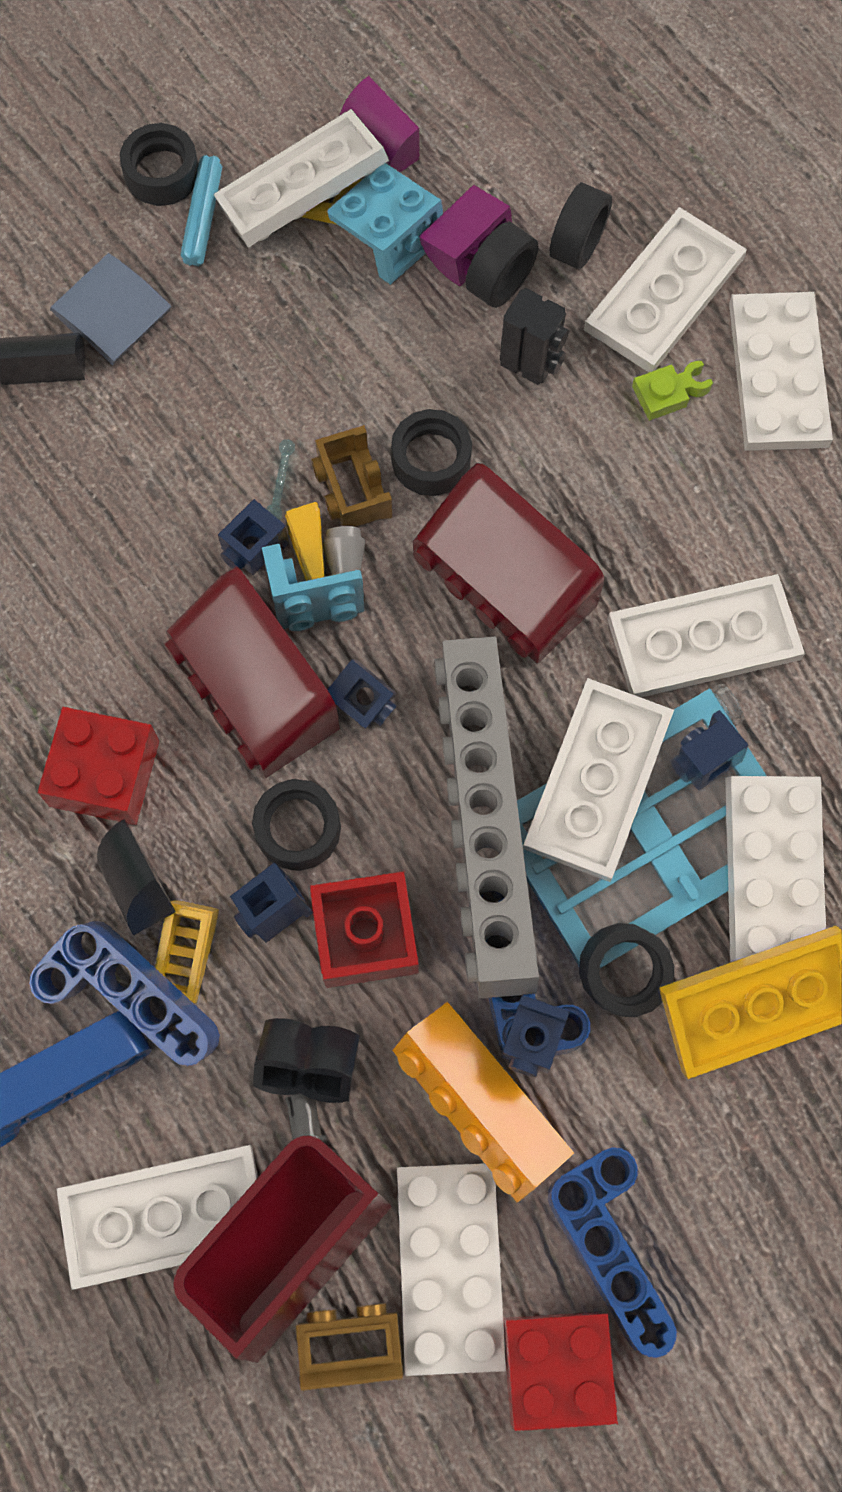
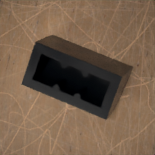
[0,333,85,385]
[97,819,176,935]

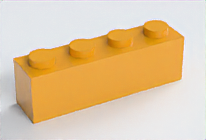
[392,1002,574,1203]

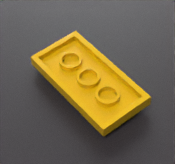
[659,926,842,1079]

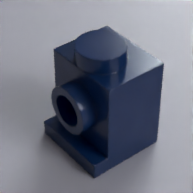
[218,499,289,575]
[327,659,397,729]
[671,710,749,791]
[230,862,313,943]
[501,995,569,1077]

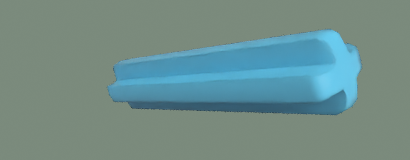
[180,155,222,266]

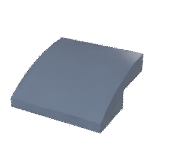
[50,253,171,366]

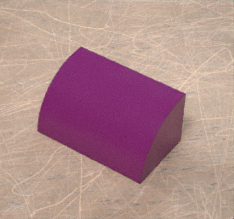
[340,76,419,173]
[419,185,512,287]

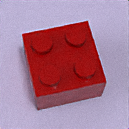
[37,706,160,825]
[310,871,419,988]
[503,1311,618,1431]

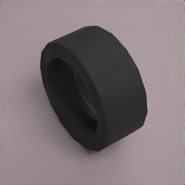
[119,123,198,206]
[549,182,612,269]
[465,221,539,308]
[391,409,472,496]
[252,779,341,871]
[579,923,675,1017]

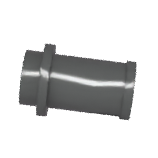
[285,1093,327,1143]

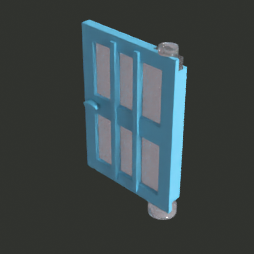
[517,684,767,968]

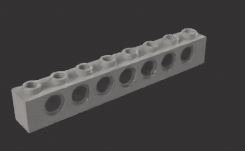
[434,636,539,999]

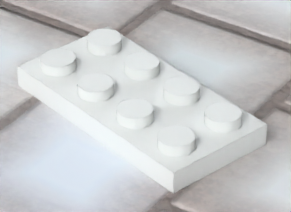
[214,109,389,247]
[584,207,747,372]
[729,292,833,451]
[607,574,805,697]
[523,678,674,882]
[725,776,826,963]
[57,1145,258,1290]
[397,1163,506,1376]

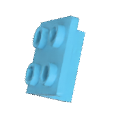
[327,163,443,285]
[262,544,365,631]

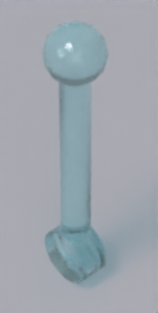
[266,439,295,521]

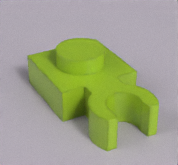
[632,361,713,421]

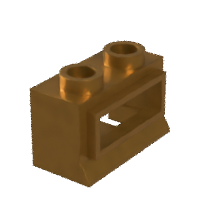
[311,425,392,527]
[296,1303,403,1391]

